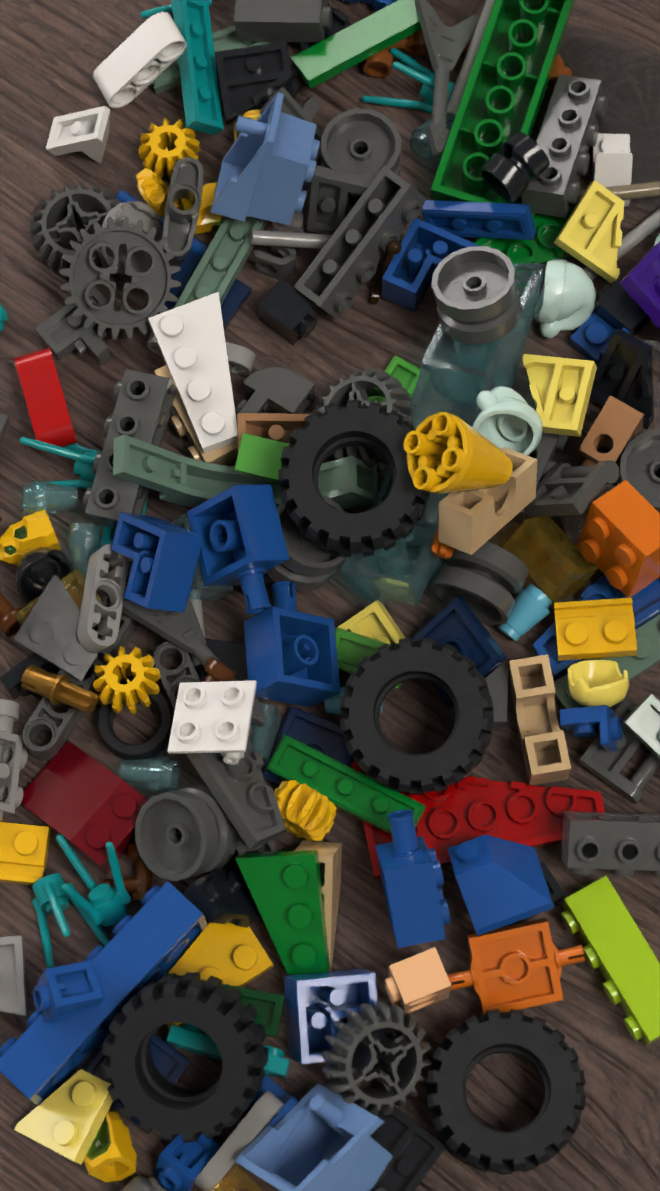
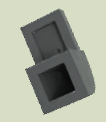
[235,367,315,421]

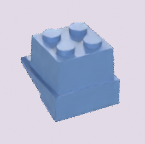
[211,92,320,225]
[235,1083,393,1191]

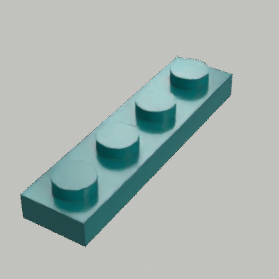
[171,0,224,135]

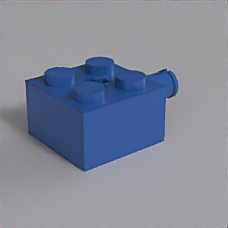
[187,485,290,615]
[244,581,341,707]
[375,809,451,948]

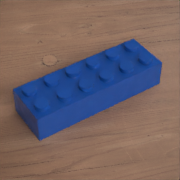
[0,881,208,1106]

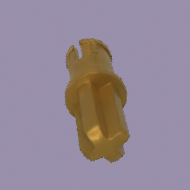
[21,665,99,713]

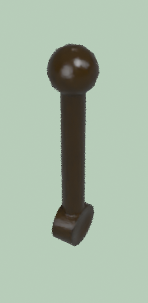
[369,240,401,304]

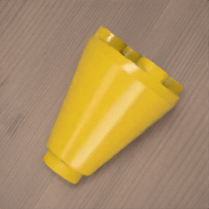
[403,411,512,493]

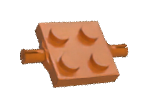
[447,918,585,1015]

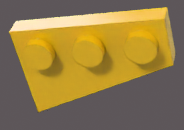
[166,922,274,1030]

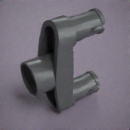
[162,157,204,266]

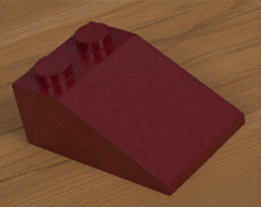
[20,741,148,875]

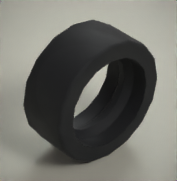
[98,692,173,762]

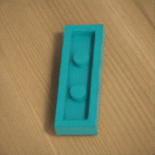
[167,1023,291,1080]

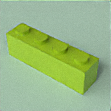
[560,875,660,1046]

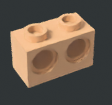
[384,947,451,1014]

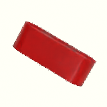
[14,348,77,453]

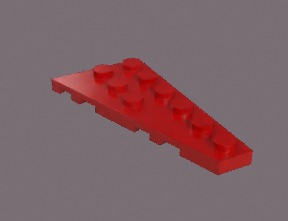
[351,762,605,880]

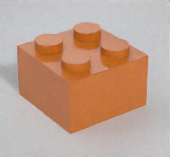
[576,480,660,598]

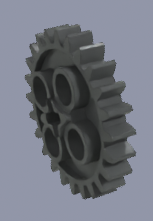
[59,216,181,339]

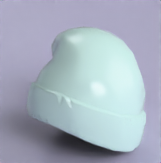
[534,259,596,338]
[472,386,543,456]

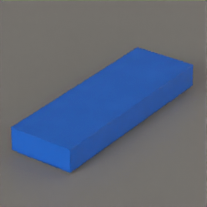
[421,200,536,240]

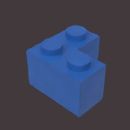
[382,218,480,312]
[111,512,203,613]
[284,968,378,1064]

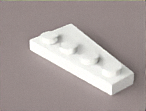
[148,292,238,454]

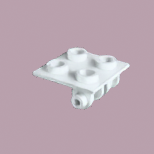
[167,681,257,765]

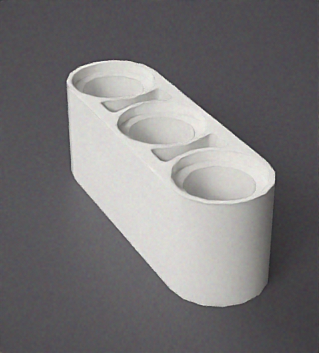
[93,12,187,108]

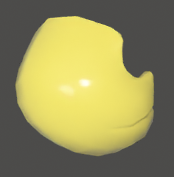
[567,659,629,708]

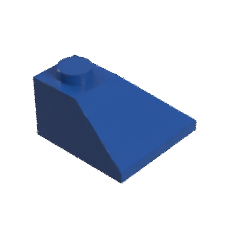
[448,835,555,936]

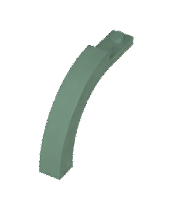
[113,435,378,509]

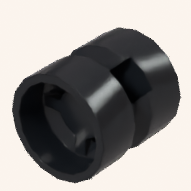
[479,131,550,203]

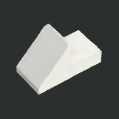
[46,106,110,163]
[592,133,633,206]

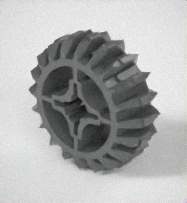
[30,181,121,278]
[313,367,415,468]
[321,1002,432,1116]

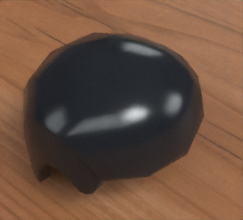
[15,547,74,604]

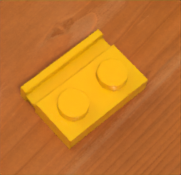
[554,597,637,661]
[0,822,51,885]

